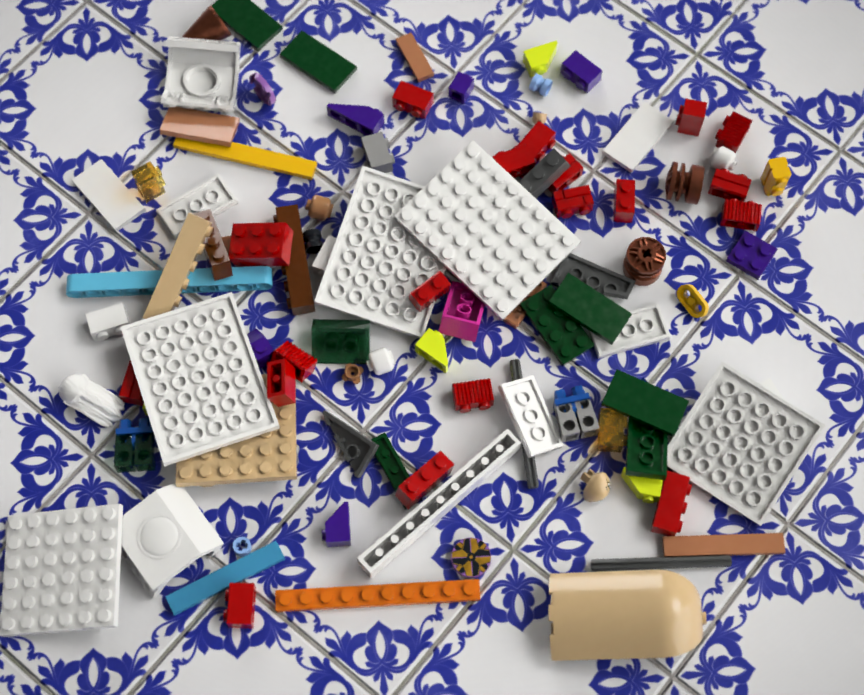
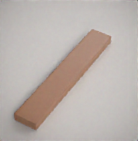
[662,533,786,557]

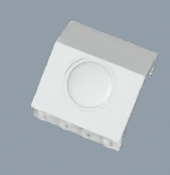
[161,36,241,113]
[121,483,224,598]

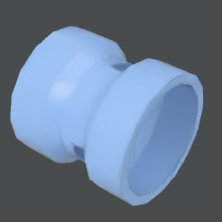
[529,73,553,97]

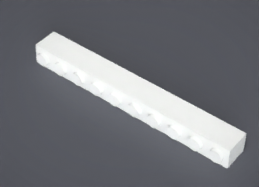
[357,429,521,579]

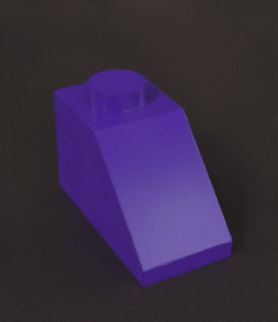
[247,329,274,369]
[322,502,351,547]

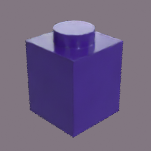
[448,72,474,104]

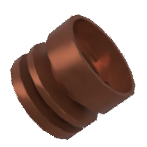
[665,161,705,205]
[623,237,666,286]

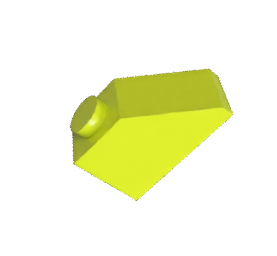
[522,41,558,77]
[415,328,448,373]
[621,467,663,504]

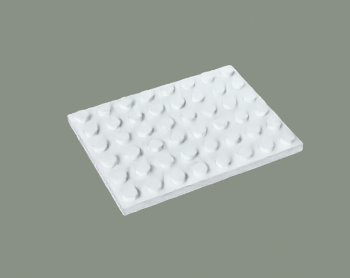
[394,140,581,321]
[314,166,446,338]
[120,292,280,467]

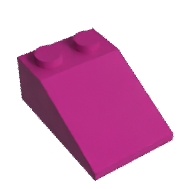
[439,281,485,342]

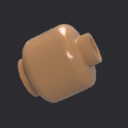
[305,195,333,221]

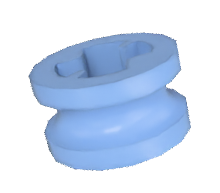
[233,537,252,557]

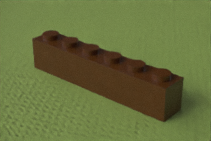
[273,204,316,316]

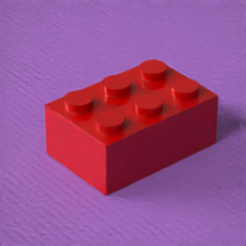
[229,222,293,267]

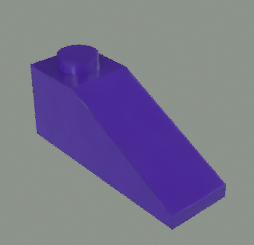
[327,103,384,136]

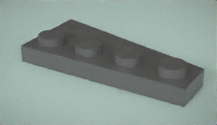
[551,253,635,299]

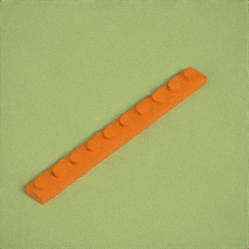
[275,579,480,612]

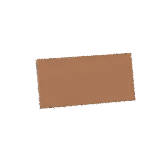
[160,106,240,147]

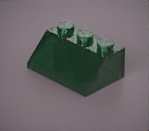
[311,319,371,364]

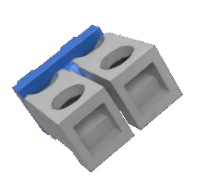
[553,385,600,443]

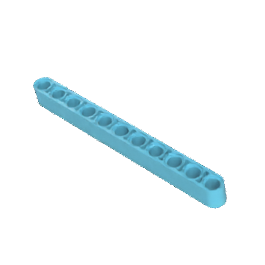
[66,266,272,298]

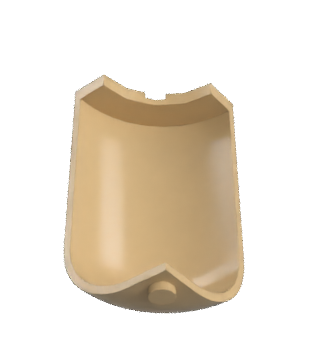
[548,570,707,661]

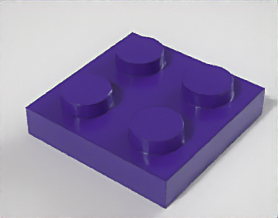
[726,230,778,280]

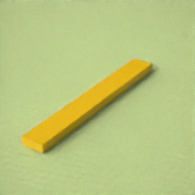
[173,137,318,180]

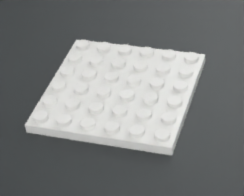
[667,362,826,526]
[0,503,123,637]

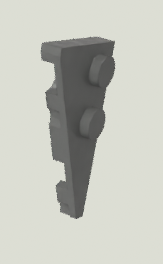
[322,410,379,478]

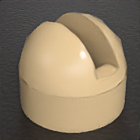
[532,112,547,124]

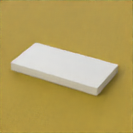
[602,101,674,173]
[72,159,146,232]
[156,174,238,240]
[588,303,671,359]
[498,375,564,458]

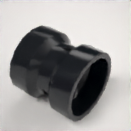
[303,229,323,254]

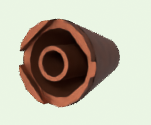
[182,5,232,40]

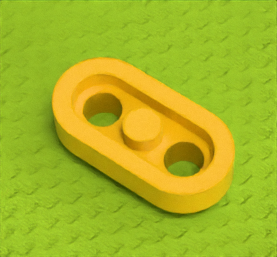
[677,284,709,318]

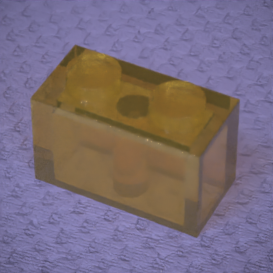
[131,161,166,203]
[597,408,627,453]

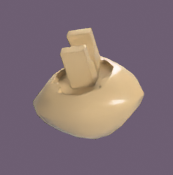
[580,469,611,502]

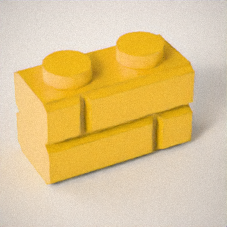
[760,157,791,196]

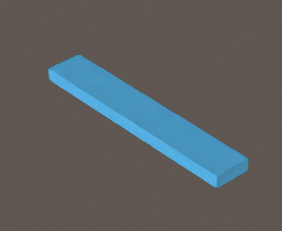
[165,541,285,616]

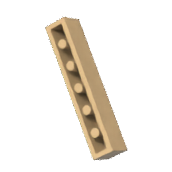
[142,213,213,319]

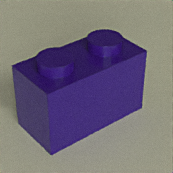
[560,50,603,93]

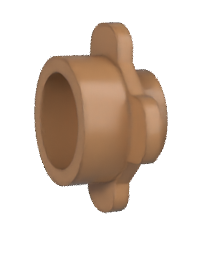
[342,364,364,384]

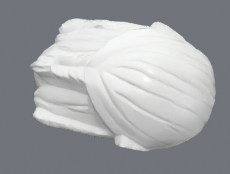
[58,373,125,428]

